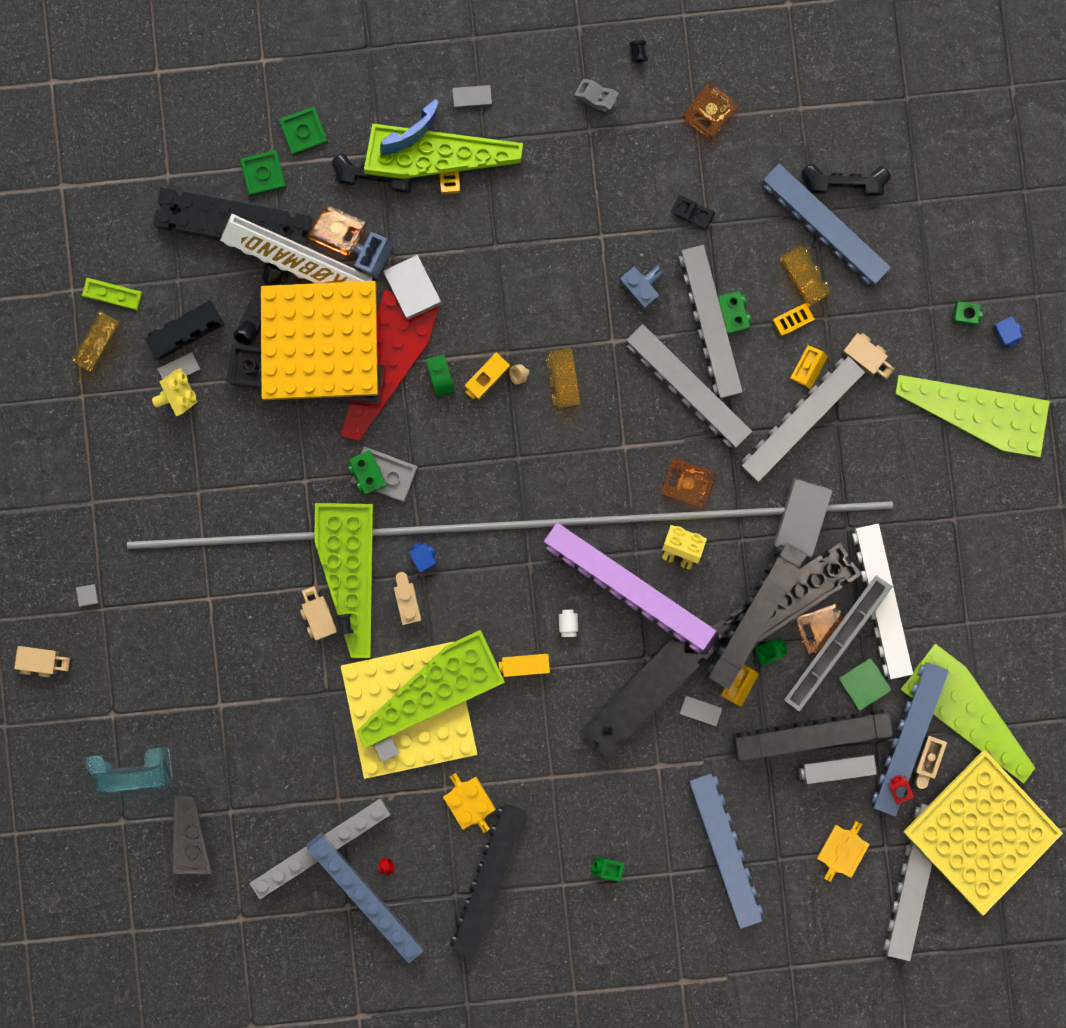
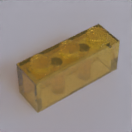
[780,245,830,308]
[71,311,119,372]
[546,348,581,410]

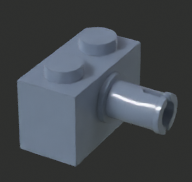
[347,232,394,279]
[619,265,665,310]

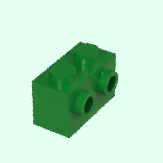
[718,291,752,335]
[348,450,387,495]

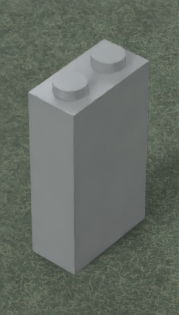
[773,478,832,557]
[798,754,877,784]

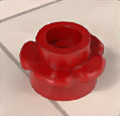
[378,858,395,876]

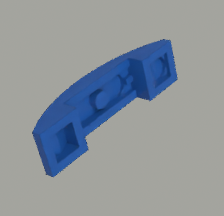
[380,99,438,155]

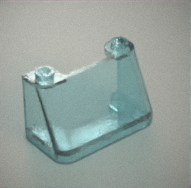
[85,746,172,793]

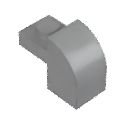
[574,79,619,112]

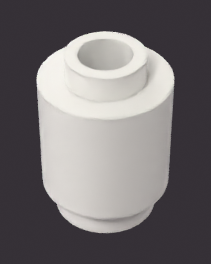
[558,610,578,637]

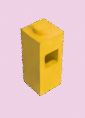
[465,352,510,400]
[499,654,550,677]

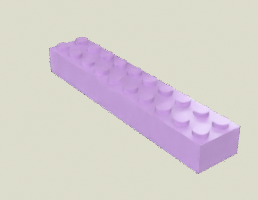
[544,523,719,654]

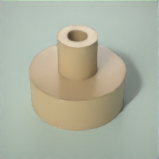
[509,364,530,385]

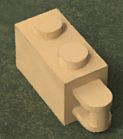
[842,333,895,380]
[394,572,422,625]
[300,586,338,641]
[14,646,70,678]
[913,735,947,789]

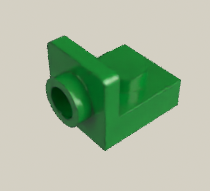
[754,637,787,666]
[592,856,625,882]

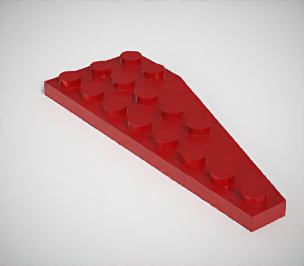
[341,290,440,441]

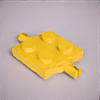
[443,773,496,833]
[817,821,870,882]

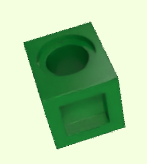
[952,301,983,326]

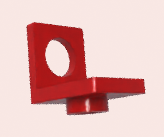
[887,775,914,805]

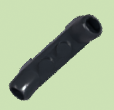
[332,153,420,193]
[802,163,891,196]
[233,263,284,345]

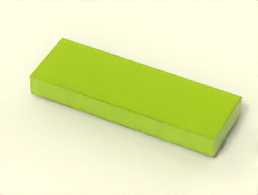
[82,278,143,311]

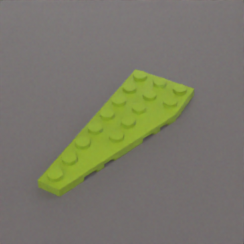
[364,124,523,179]
[895,375,1050,458]
[314,503,373,658]
[357,630,505,748]
[900,644,1035,783]

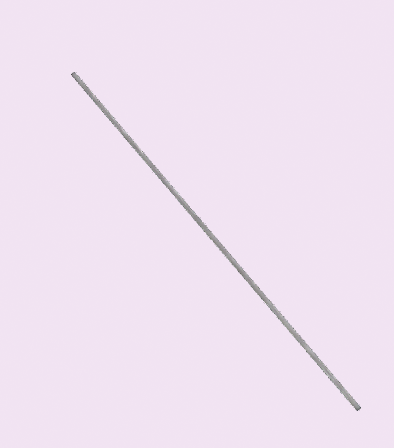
[127,501,893,549]

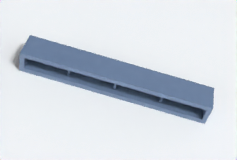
[762,164,891,286]
[871,662,949,816]
[689,773,764,929]
[306,832,424,963]

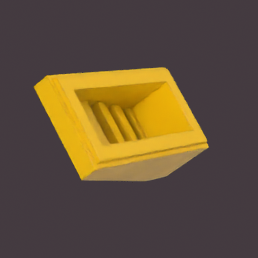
[440,171,460,195]
[772,303,815,337]

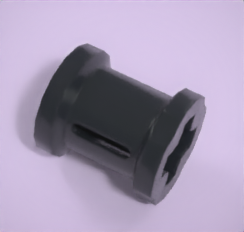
[629,40,648,63]
[334,614,354,635]

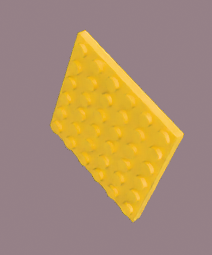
[261,281,378,400]

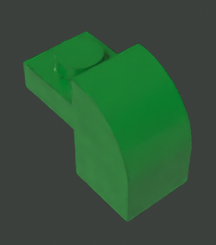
[426,354,455,398]

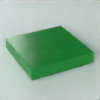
[279,106,328,156]
[240,150,286,197]
[838,658,891,711]

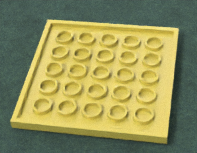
[341,642,478,779]
[903,750,1063,916]

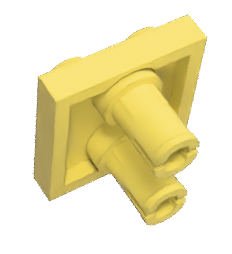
[152,368,197,416]
[662,525,707,570]

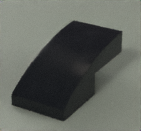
[671,195,715,230]

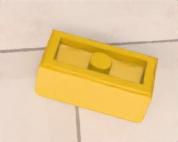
[790,345,828,389]
[721,664,759,707]

